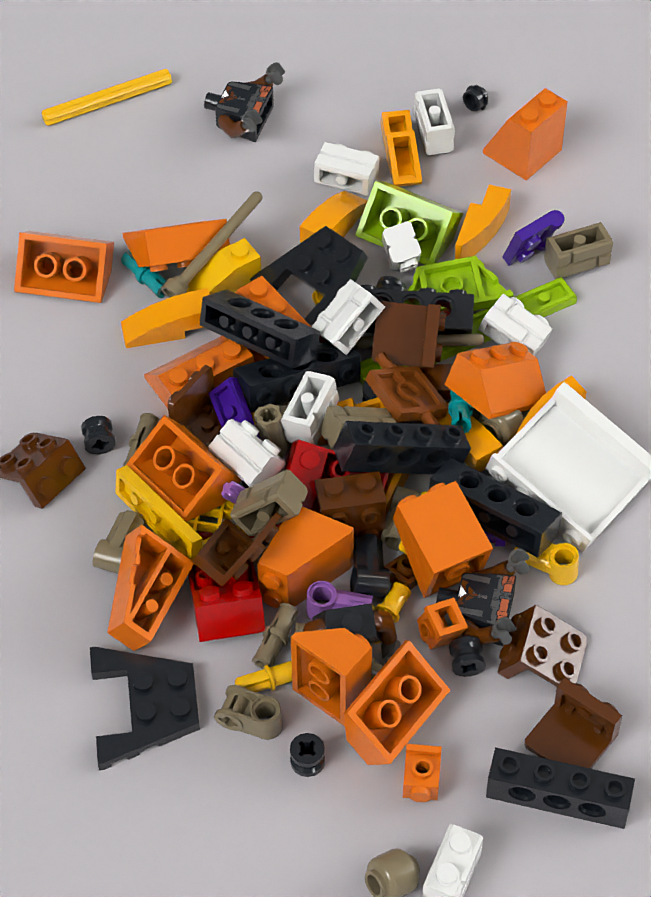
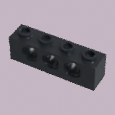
[360,285,474,335]
[200,289,320,369]
[233,342,361,413]
[333,421,471,474]
[429,458,562,558]
[486,747,635,829]

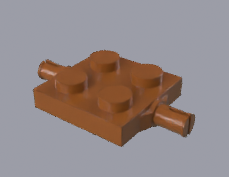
[365,352,448,425]

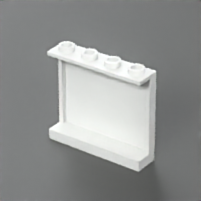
[485,382,651,553]

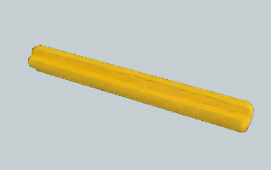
[41,69,172,126]

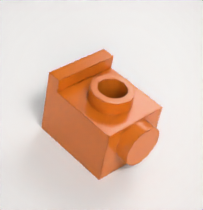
[417,598,468,650]
[403,744,442,802]

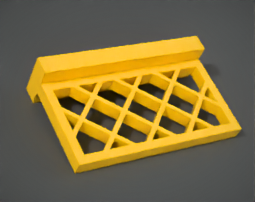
[115,465,246,566]

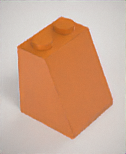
[483,88,568,181]
[393,481,493,598]
[257,507,354,608]

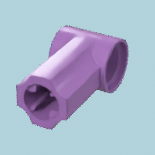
[306,581,373,621]

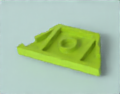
[408,256,514,311]

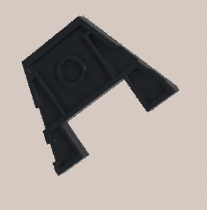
[250,226,368,327]
[90,647,200,770]

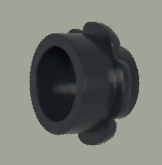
[463,85,488,112]

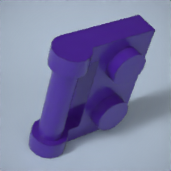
[502,210,565,266]

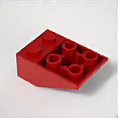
[284,440,389,514]
[188,560,265,642]

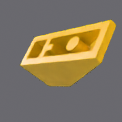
[186,238,261,295]

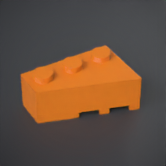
[107,525,194,651]

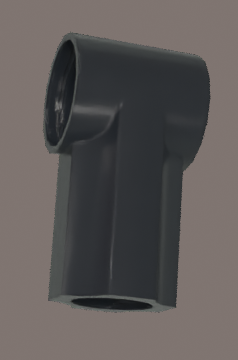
[350,533,390,598]

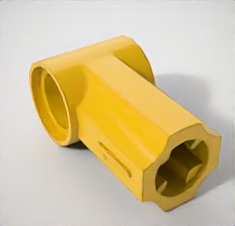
[515,543,579,585]

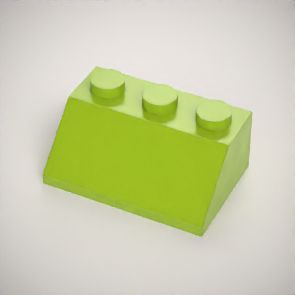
[355,181,463,265]

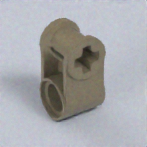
[214,685,283,740]

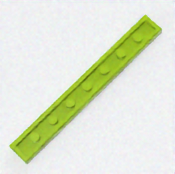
[360,277,577,386]

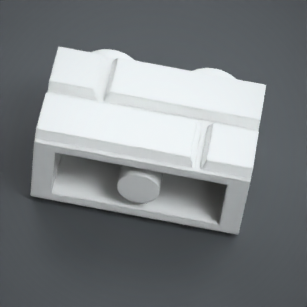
[414,88,455,155]
[314,142,379,196]
[382,221,421,273]
[312,279,385,355]
[478,294,553,356]
[281,371,339,445]
[208,419,285,487]
[422,824,483,897]

